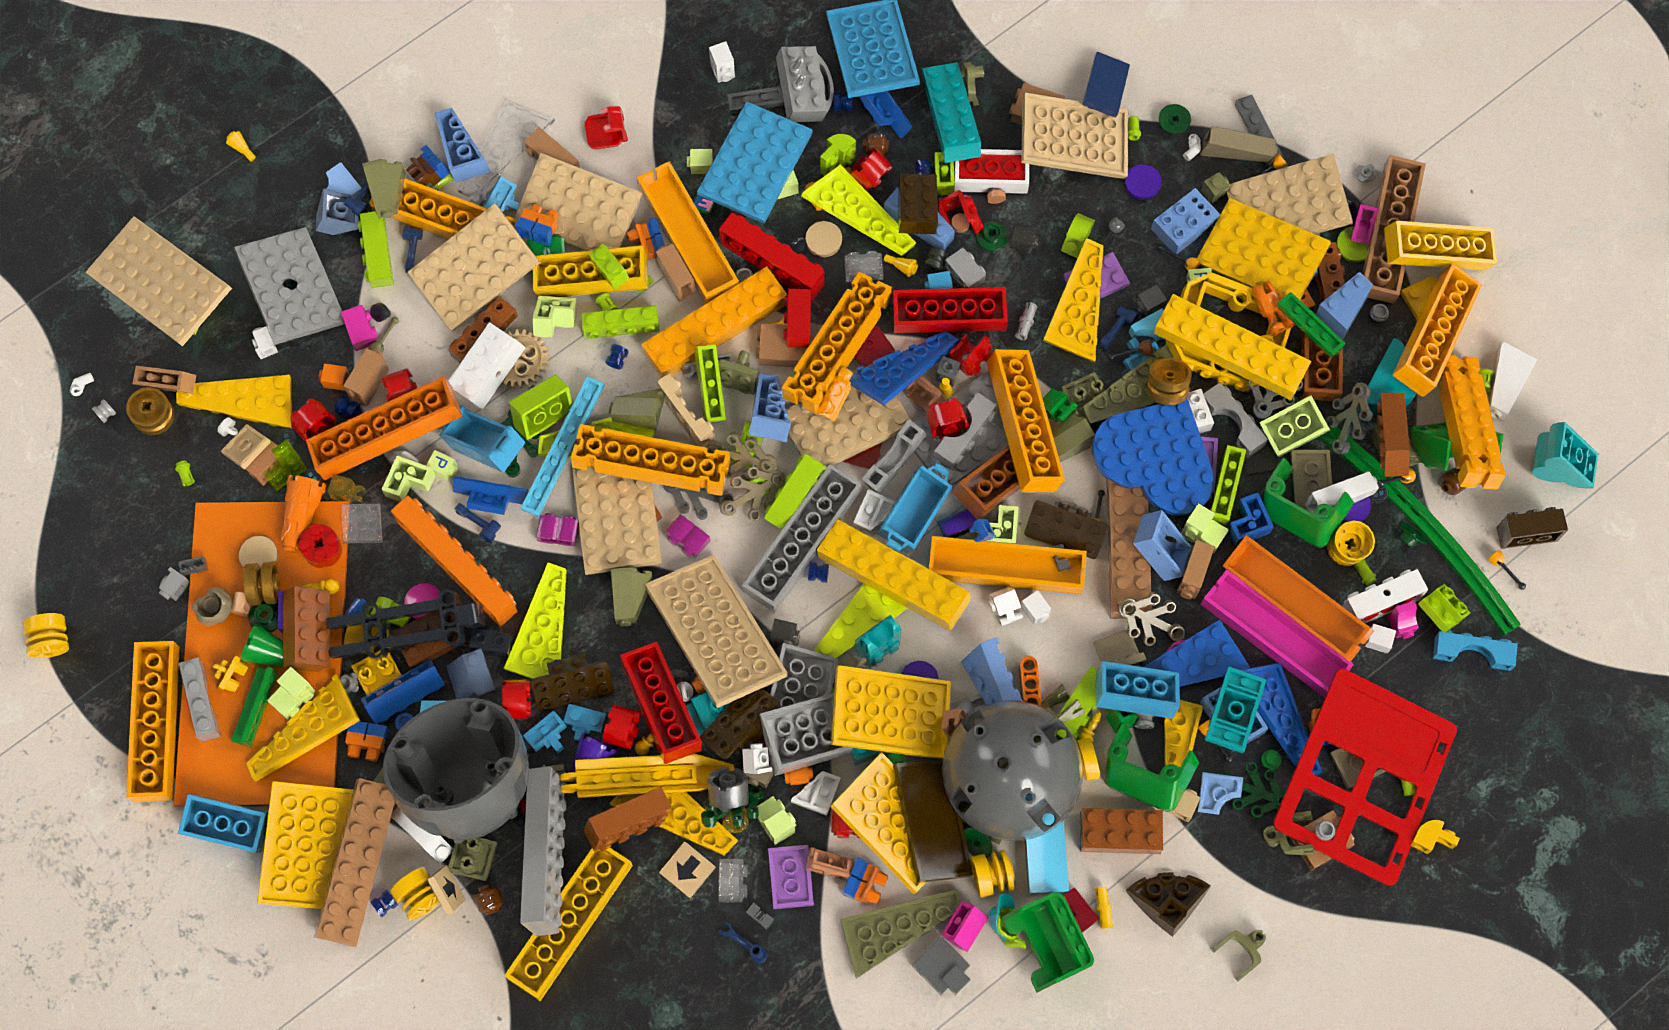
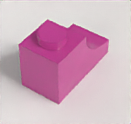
[1350,203,1379,245]
[1388,601,1418,639]

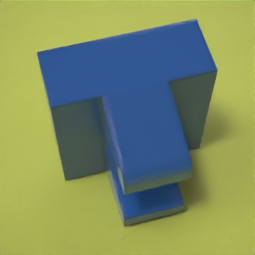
[970,519,996,542]

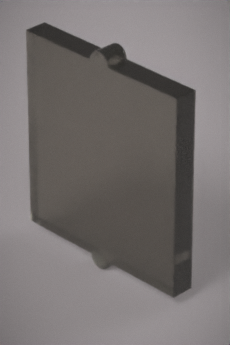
[1244,438,1278,475]

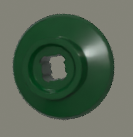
[1159,104,1191,134]
[975,221,1008,252]
[1398,521,1427,547]
[249,600,278,633]
[964,828,993,858]

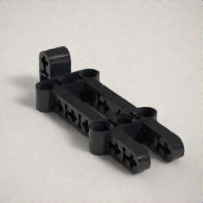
[325,589,486,660]

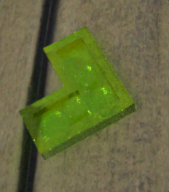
[265,440,308,491]

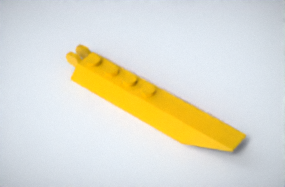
[560,754,734,798]

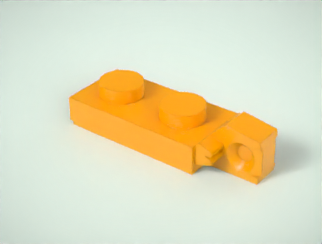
[816,367,853,421]

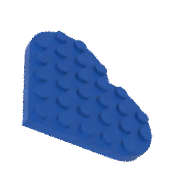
[1092,398,1214,516]

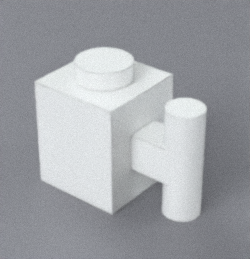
[988,586,1023,626]

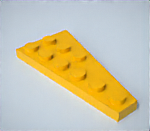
[1043,238,1103,363]
[176,375,293,430]
[246,673,360,782]
[610,792,738,856]

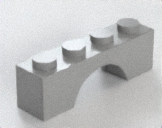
[1203,382,1268,458]
[934,392,997,470]
[862,420,927,495]
[179,658,221,742]

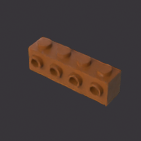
[1316,242,1347,303]
[449,296,518,363]

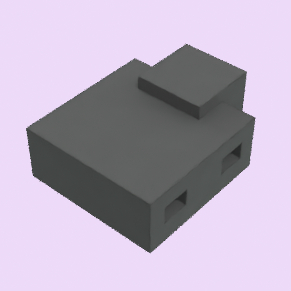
[912,936,971,996]

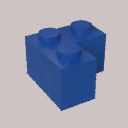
[1228,493,1274,546]

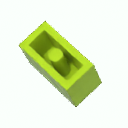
[934,152,955,195]
[588,243,629,290]

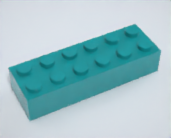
[922,62,981,163]

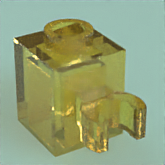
[327,474,366,502]

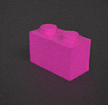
[341,305,378,351]
[941,901,988,952]

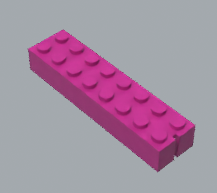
[1201,570,1354,698]

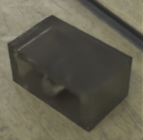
[770,618,801,648]

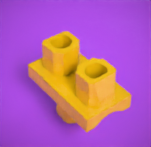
[212,656,248,693]

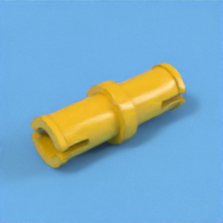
[1094,887,1114,929]

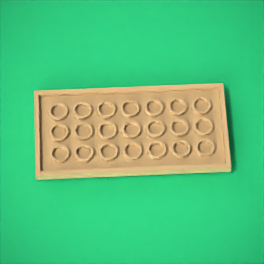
[85,216,232,346]
[645,555,787,708]

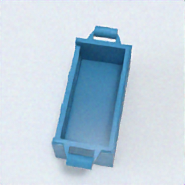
[439,405,525,473]
[876,462,953,554]

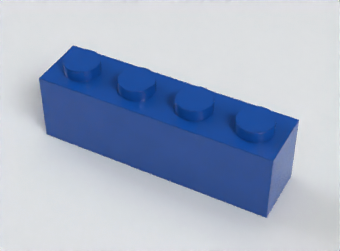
[361,659,445,724]

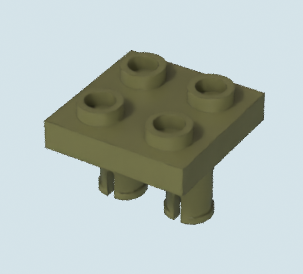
[719,350,757,395]
[1061,372,1105,418]
[448,837,498,882]

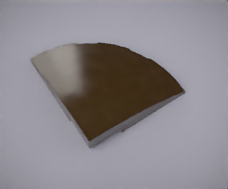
[1126,872,1211,937]

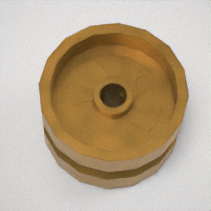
[1147,358,1192,405]
[126,387,175,435]
[243,561,280,606]

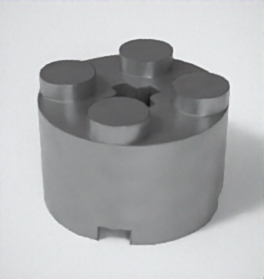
[708,768,749,812]

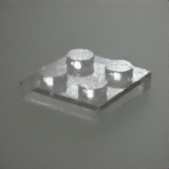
[341,504,383,544]

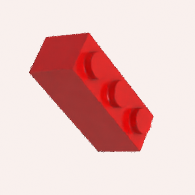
[783,289,811,348]

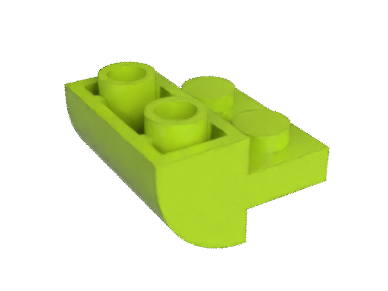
[820,134,856,176]
[1418,584,1470,633]

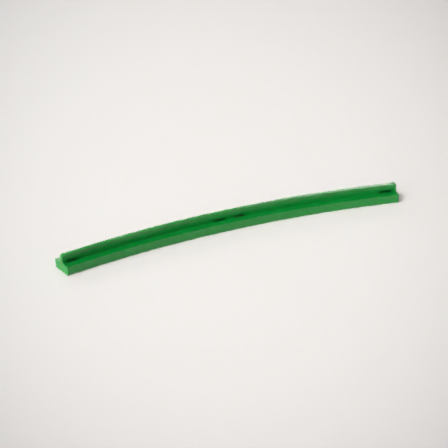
[1281,396,1521,636]

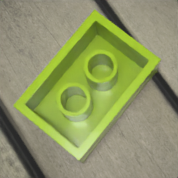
[509,374,573,440]

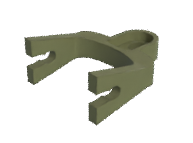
[960,62,984,106]
[1041,684,1085,723]
[1263,811,1314,855]
[1212,930,1266,982]

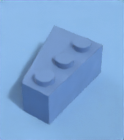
[1316,272,1373,340]

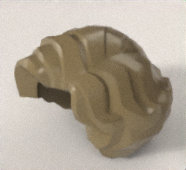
[192,587,232,626]

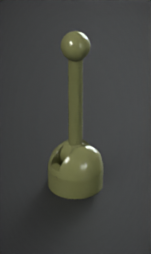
[367,317,399,353]

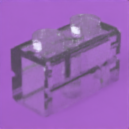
[844,251,883,282]
[719,859,748,903]

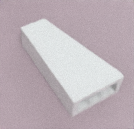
[1488,342,1538,421]
[1305,472,1378,513]

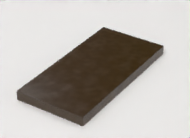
[893,760,973,883]

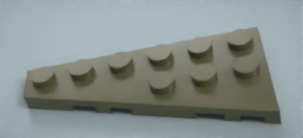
[1081,344,1192,425]
[841,889,961,979]

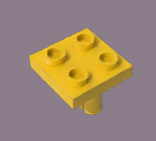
[352,650,401,695]

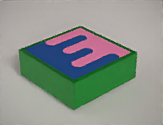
[694,194,715,215]

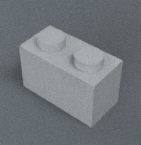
[945,248,986,288]

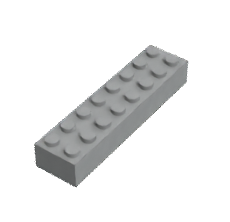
[742,464,862,613]
[520,767,566,936]

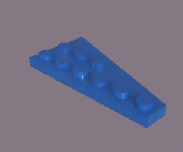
[1144,620,1251,687]
[1240,663,1323,776]

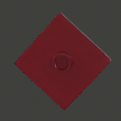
[854,324,895,367]
[1063,887,1100,933]

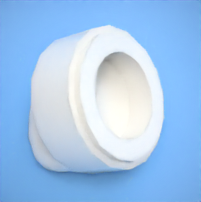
[218,417,238,436]
[677,682,694,702]

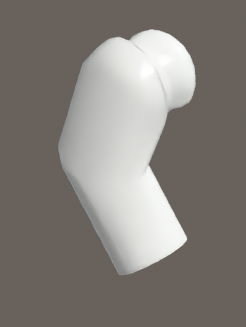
[1183,134,1201,161]
[70,373,94,396]
[390,451,419,463]

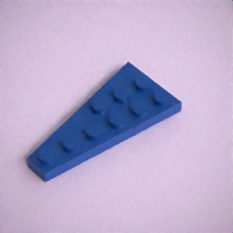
[849,331,959,406]

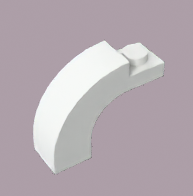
[391,807,454,864]

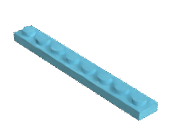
[521,376,605,518]

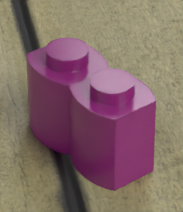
[536,513,579,546]
[665,514,711,558]

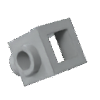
[159,567,190,601]

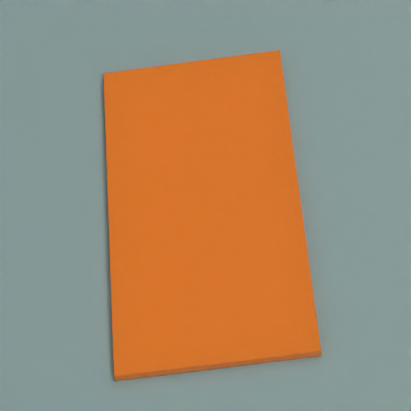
[174,501,350,807]

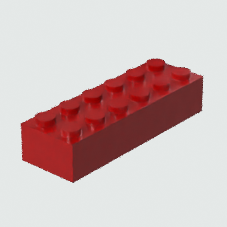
[719,212,824,302]
[893,287,1007,333]
[620,642,702,765]

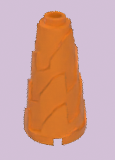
[281,475,326,553]

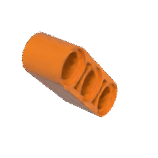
[1019,656,1041,707]

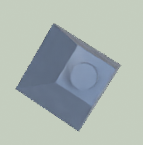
[316,189,359,235]
[446,649,495,699]

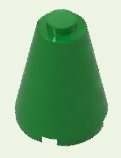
[240,624,283,667]

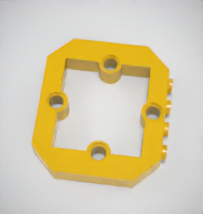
[1165,272,1291,392]

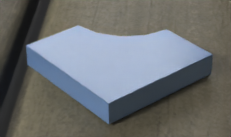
[326,162,361,196]
[1198,772,1243,815]

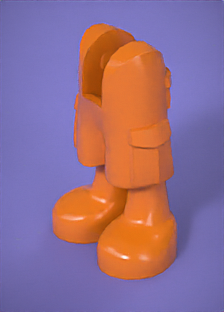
[1252,280,1296,336]

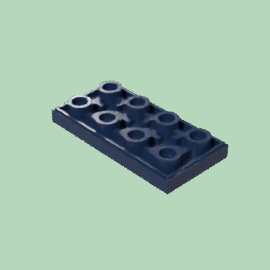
[1082,51,1130,118]

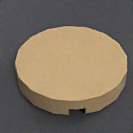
[805,221,842,257]
[239,536,279,568]

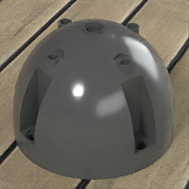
[383,698,529,843]
[942,700,1083,841]

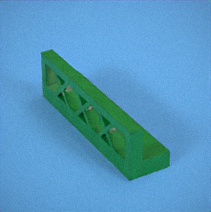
[1277,292,1346,358]
[231,667,278,748]

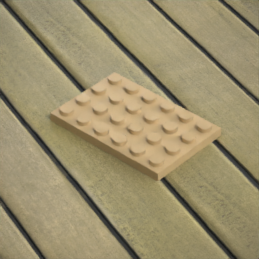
[1021,93,1128,179]
[515,153,643,251]
[1227,153,1353,234]
[408,204,540,331]
[786,385,911,467]
[573,466,662,575]

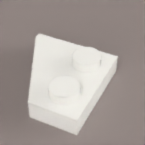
[852,489,895,532]
[791,771,841,816]

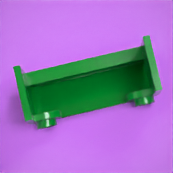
[1410,422,1503,471]
[1263,458,1354,548]
[1104,723,1199,812]

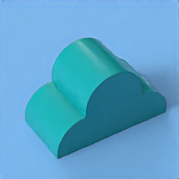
[1358,338,1417,417]
[1532,422,1599,489]

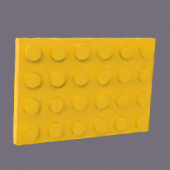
[1197,198,1331,300]
[831,665,951,760]
[830,752,926,894]
[257,781,354,909]

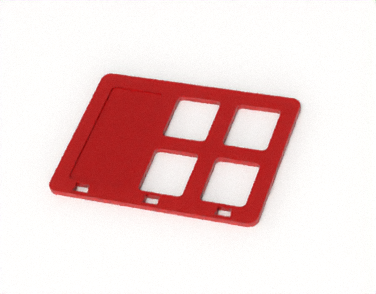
[1273,669,1457,886]

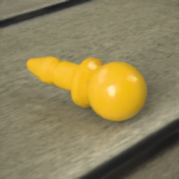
[302,579,340,594]
[1078,712,1101,743]
[634,733,654,756]

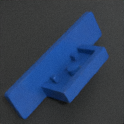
[860,91,912,138]
[453,476,529,515]

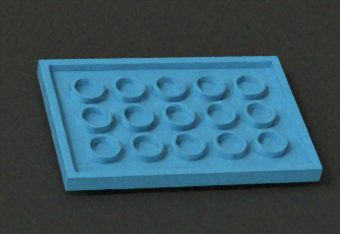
[826,0,920,98]
[697,101,813,224]

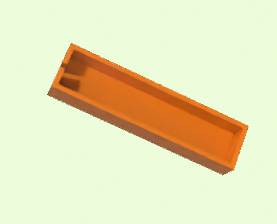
[1223,535,1374,662]

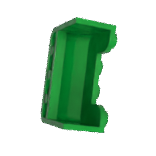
[1001,892,1094,993]

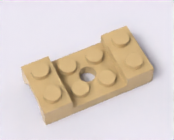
[657,374,715,448]

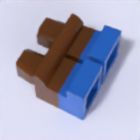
[406,145,450,186]

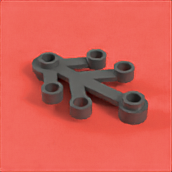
[1248,380,1303,419]
[1325,382,1373,455]
[663,485,734,520]

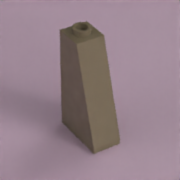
[1200,126,1278,163]

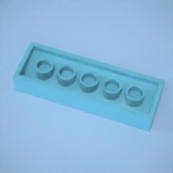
[1025,794,1069,894]

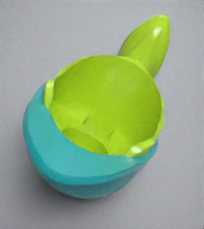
[988,893,1026,949]

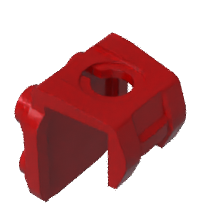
[585,106,628,150]
[939,190,984,235]
[948,334,992,377]

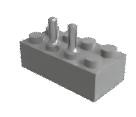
[776,46,834,122]

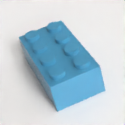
[1096,661,1180,719]
[178,794,268,853]

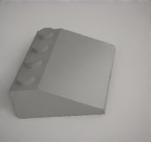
[767,643,839,710]
[760,693,853,776]

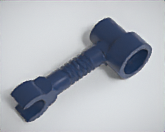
[344,181,370,217]
[403,225,423,273]
[1100,306,1139,350]
[454,503,501,543]
[719,922,768,964]

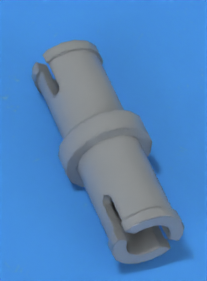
[1015,302,1037,340]

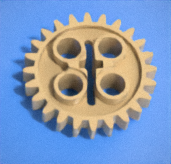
[502,329,550,389]

